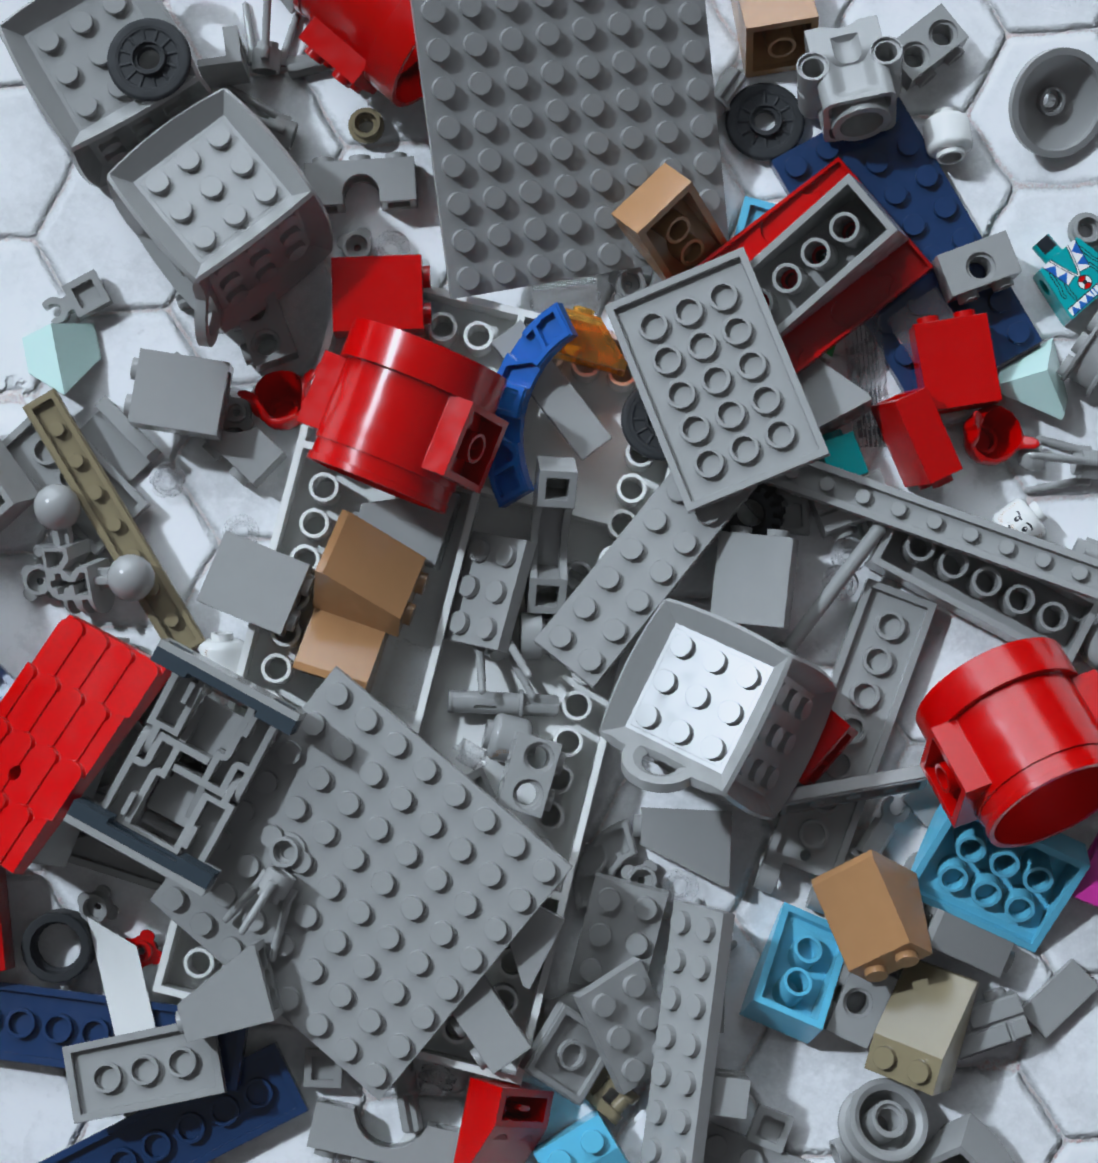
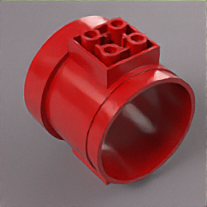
[293,0,423,107]
[297,318,509,514]
[915,637,1098,848]

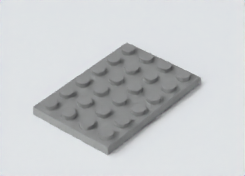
[604,247,830,514]

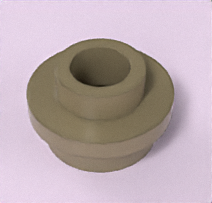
[348,107,385,144]

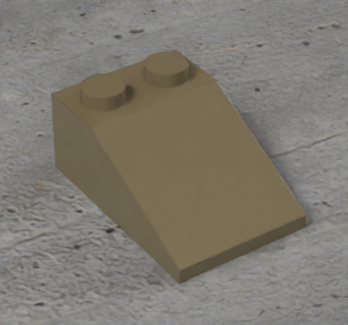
[864,960,980,1096]

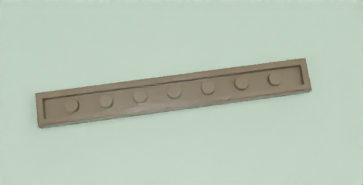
[22,388,206,650]

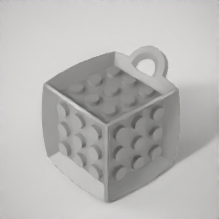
[0,0,213,188]
[107,88,333,347]
[599,598,837,820]

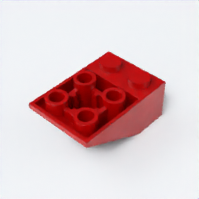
[453,1077,554,1163]

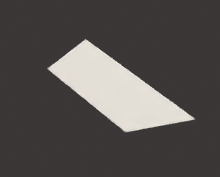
[87,917,156,1036]

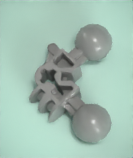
[33,484,155,614]

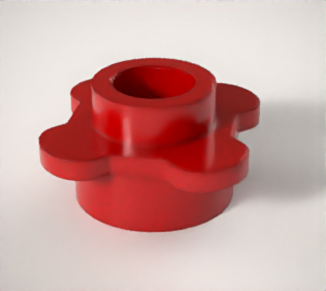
[124,929,162,969]

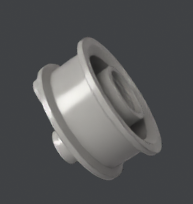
[1056,311,1098,397]
[837,1078,928,1163]

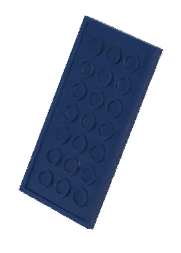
[769,97,1043,392]

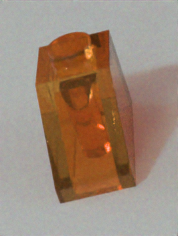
[553,306,627,377]

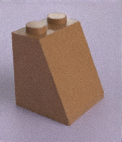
[731,0,819,78]
[313,509,429,637]
[292,608,389,694]
[811,849,933,983]

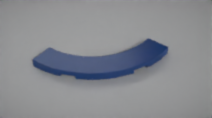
[488,302,578,508]

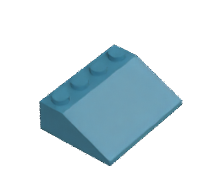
[911,803,1091,953]

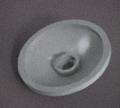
[1008,47,1098,158]

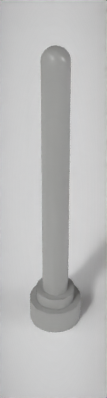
[777,523,886,656]

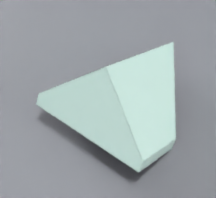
[22,323,102,395]
[998,338,1068,420]

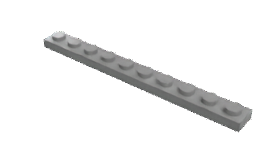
[764,461,1098,601]

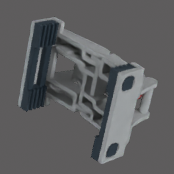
[63,638,307,897]

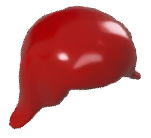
[237,369,315,431]
[963,405,1040,466]

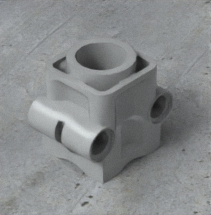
[796,15,903,142]

